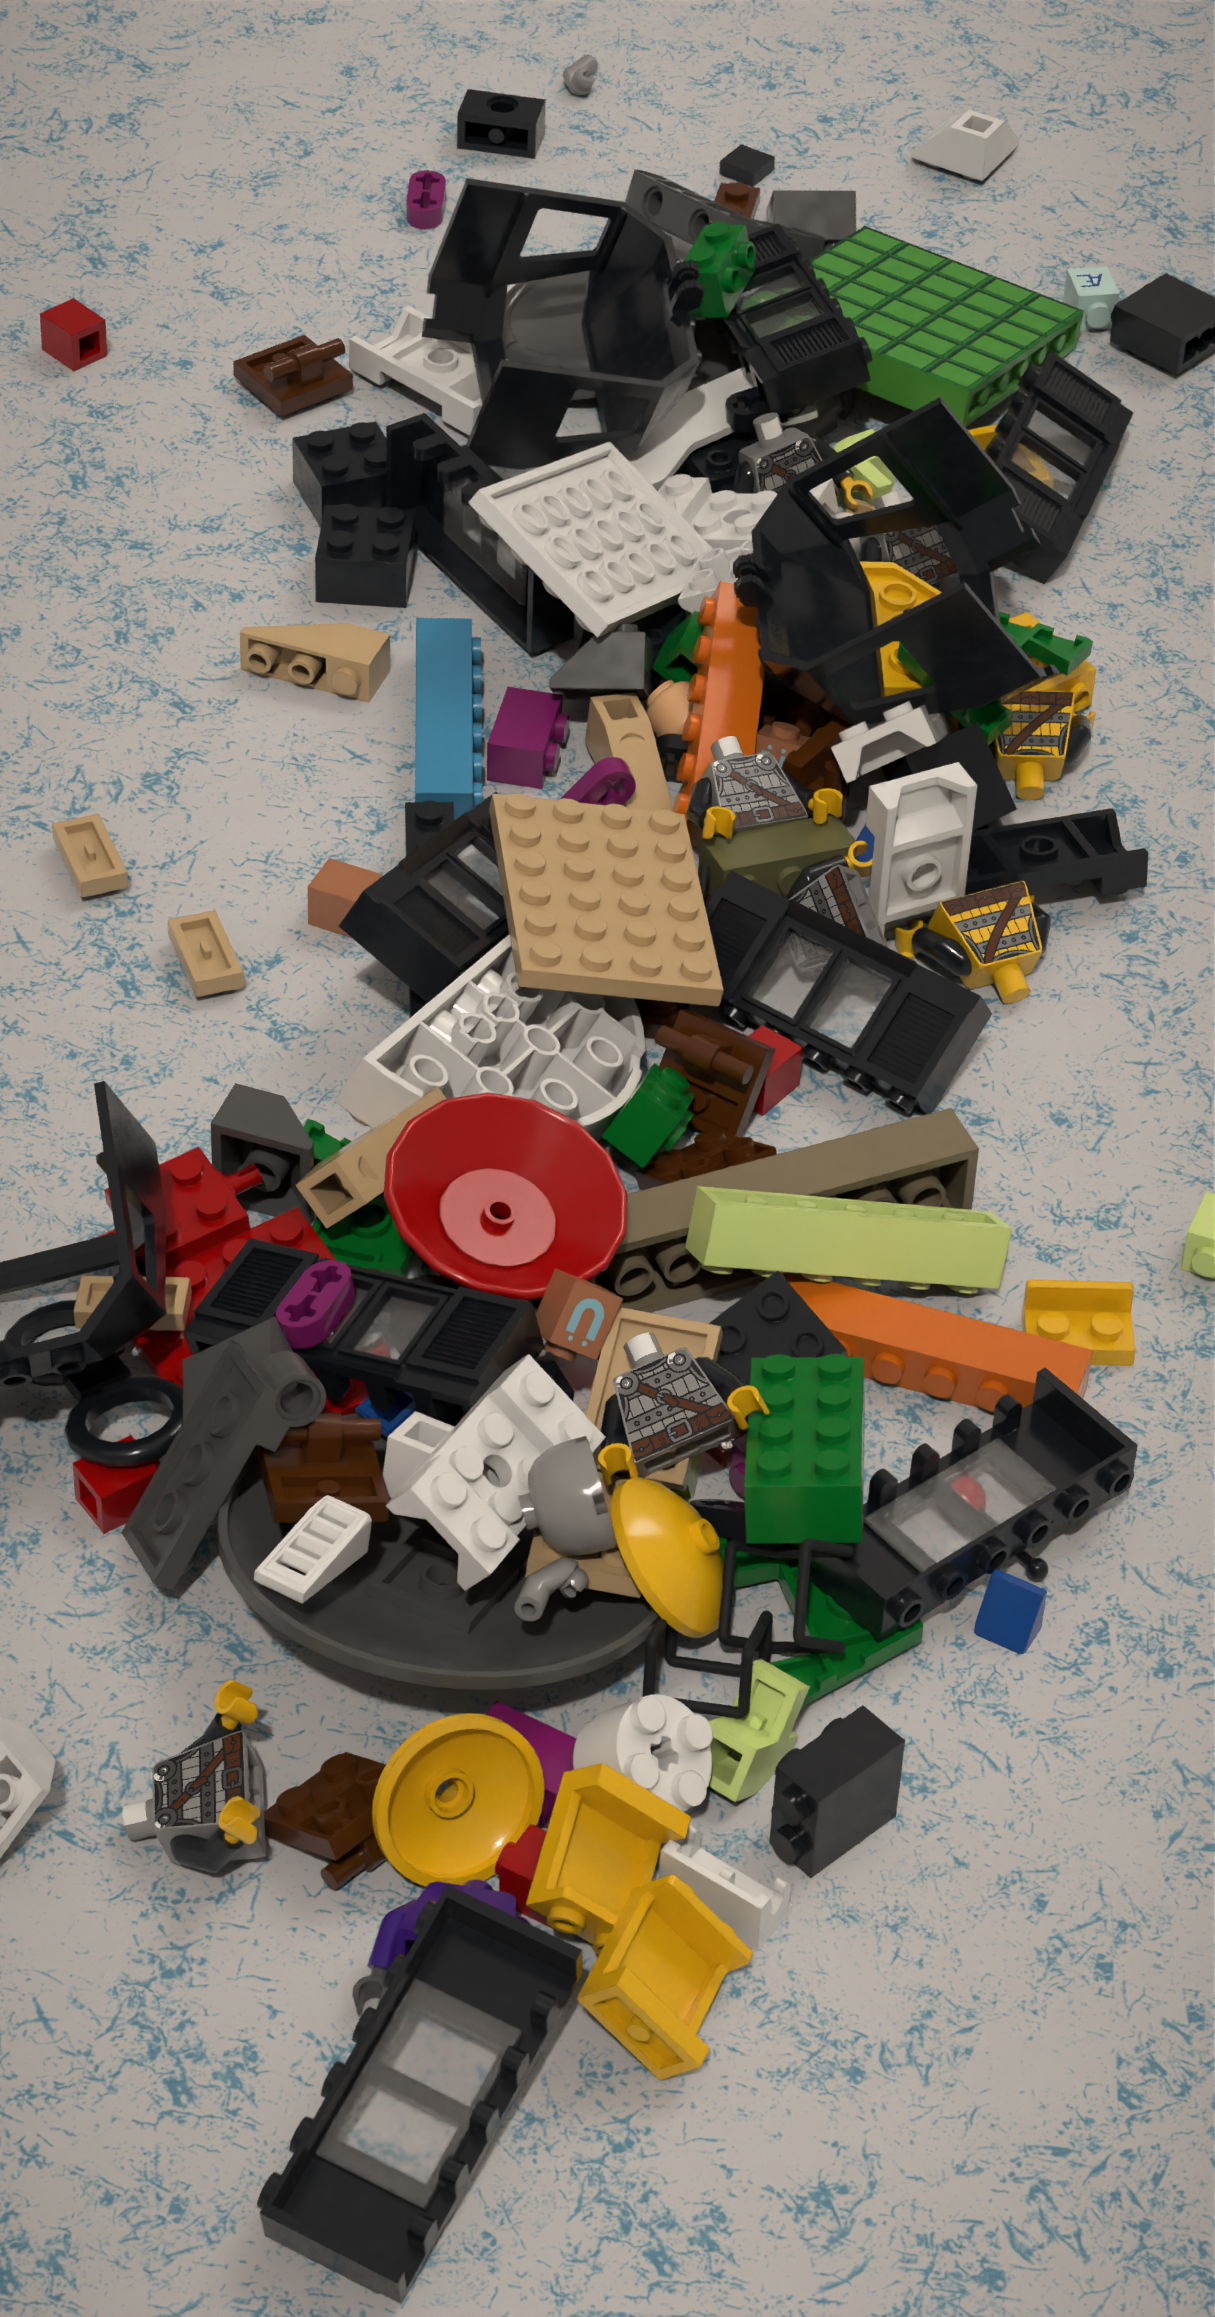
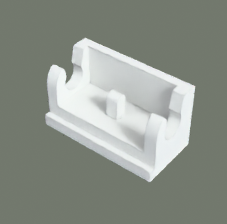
[659,1825,792,1951]

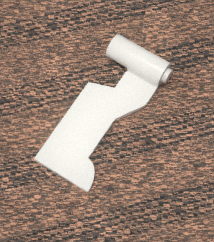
[541,368,818,490]

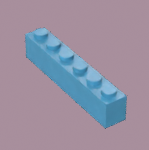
[415,618,483,820]

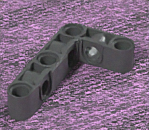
[625,169,826,260]

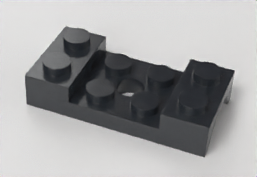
[965,808,1148,895]

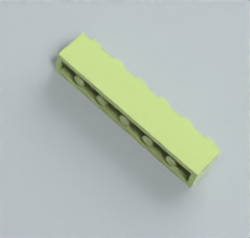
[685,1186,1012,1294]

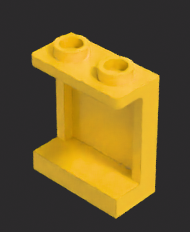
[526,1763,691,1955]
[576,1874,753,2080]

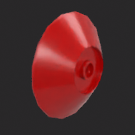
[384,1092,627,1300]

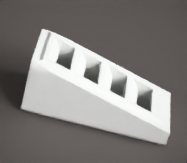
[254,1495,372,1604]

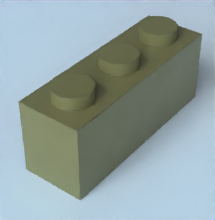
[698,814,858,898]

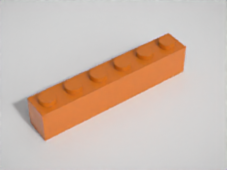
[672,580,765,847]
[783,1272,1093,1412]

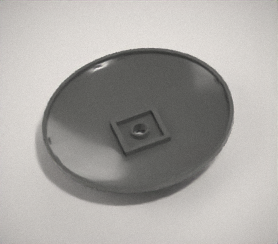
[216,1413,659,1690]

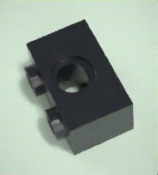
[457,89,546,159]

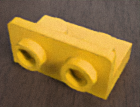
[1021,1280,1136,1366]

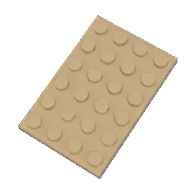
[489,793,724,1007]

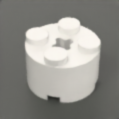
[573,1694,713,1811]

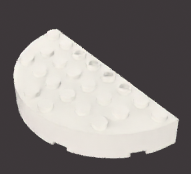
[335,935,645,1142]

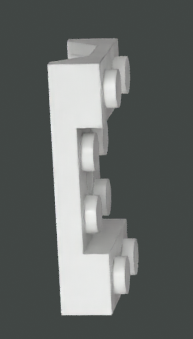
[349,306,509,436]
[658,474,839,551]
[831,701,951,783]
[866,762,977,942]
[385,1354,606,1591]

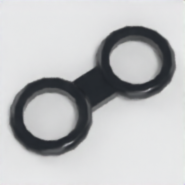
[3,1300,183,1468]

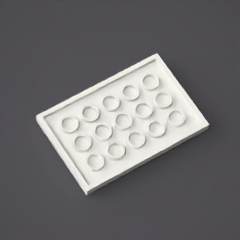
[469,442,713,638]

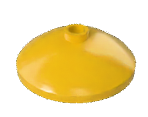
[610,1477,724,1638]
[372,1713,545,1887]

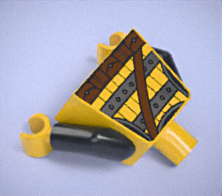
[951,691,1096,800]
[894,881,1051,1004]

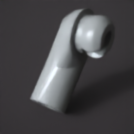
[563,55,598,96]
[514,1557,588,1622]

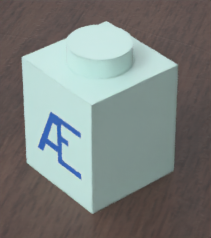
[1063,266,1120,332]

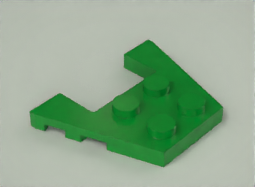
[897,612,1093,745]
[304,1119,416,1277]
[718,1537,924,1708]

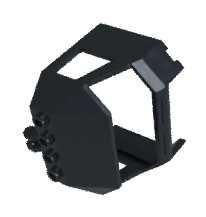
[422,178,705,470]
[732,397,1060,726]
[0,1081,167,1388]

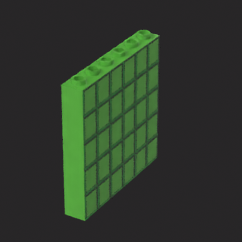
[739,226,1084,427]

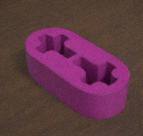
[406,170,446,229]
[561,757,636,806]
[275,1260,356,1349]

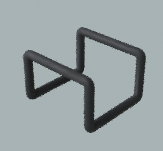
[718,1538,854,1653]
[643,1610,773,1719]

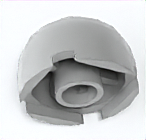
[518,1436,617,1555]

